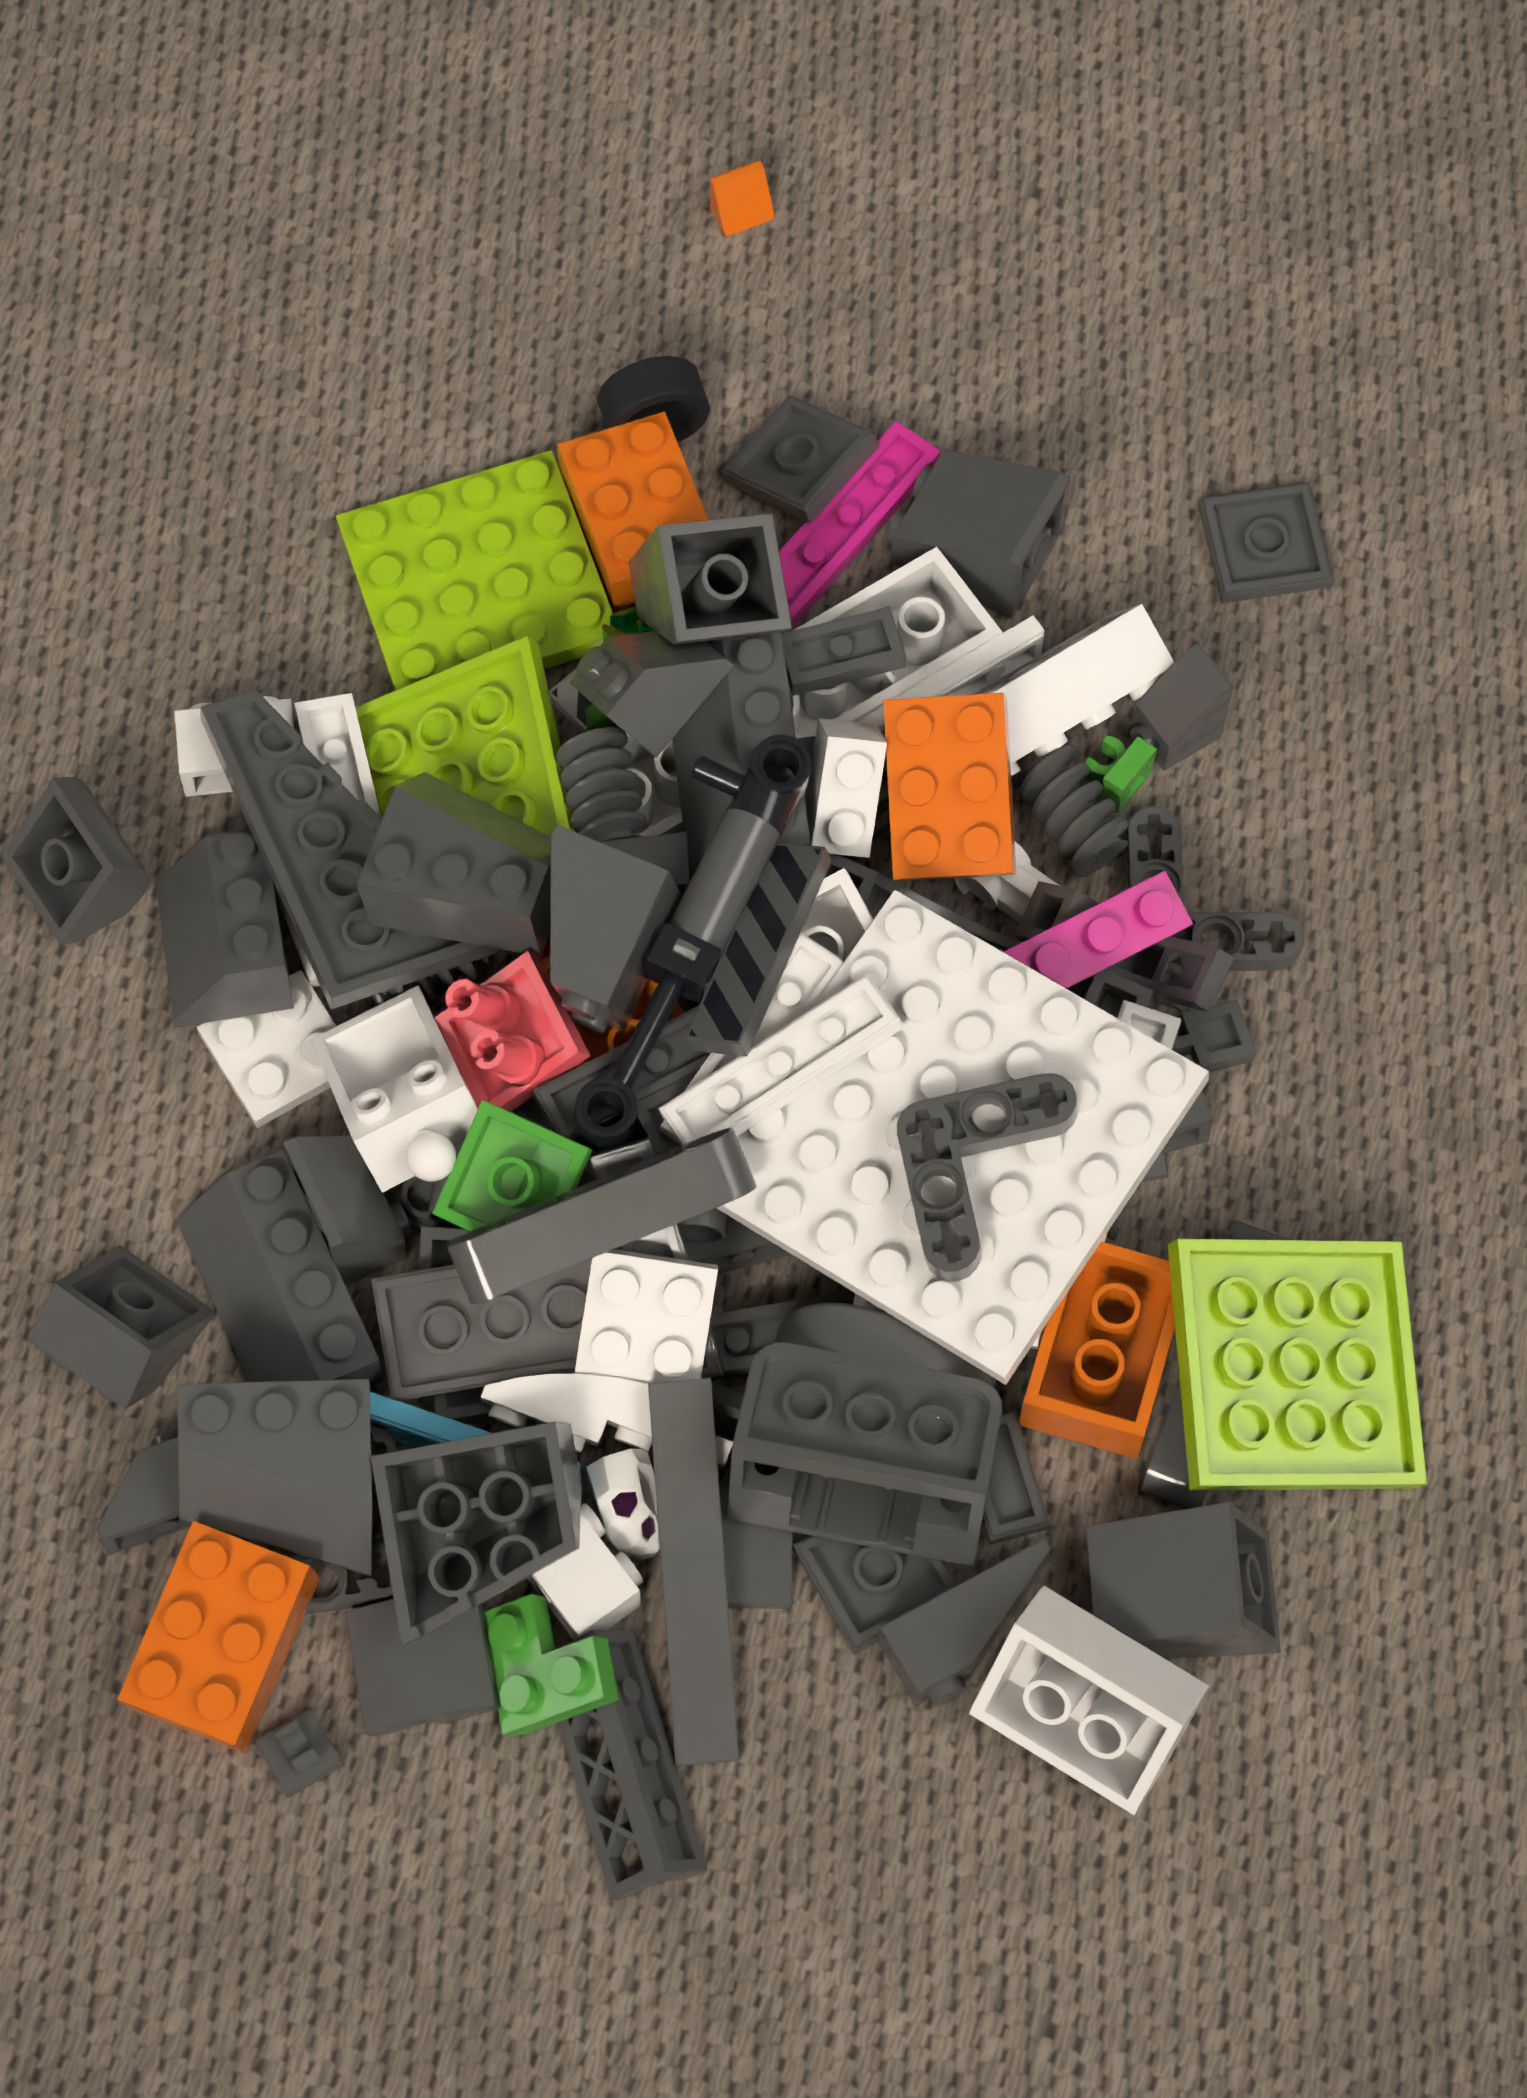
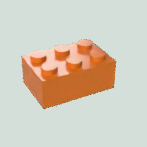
[557,412,709,614]
[883,692,1016,881]
[1019,1241,1175,1460]
[117,1521,320,1754]

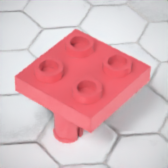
[434,951,590,1112]

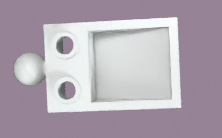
[310,985,478,1193]

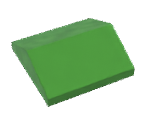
[432,1100,593,1231]

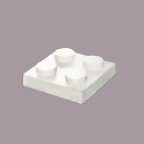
[197,970,336,1128]
[575,1249,718,1384]

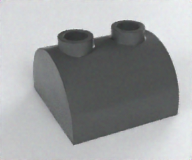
[1,777,148,945]

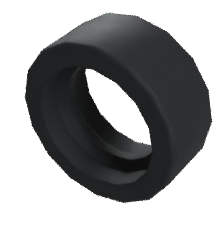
[596,356,711,442]

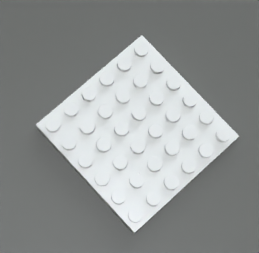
[717,890,1209,1385]

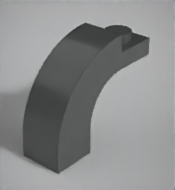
[1014,881,1234,1012]

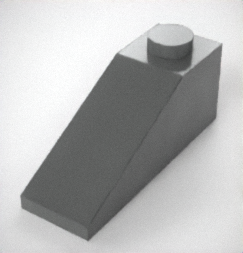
[878,1538,1051,1707]

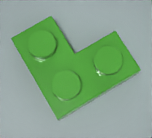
[483,1594,619,1736]

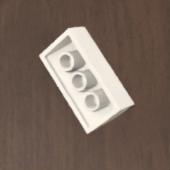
[980,604,1175,776]

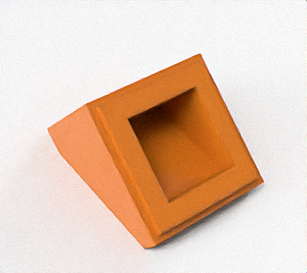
[710,161,774,236]

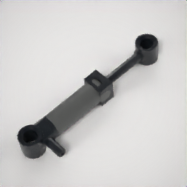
[573,734,812,1152]

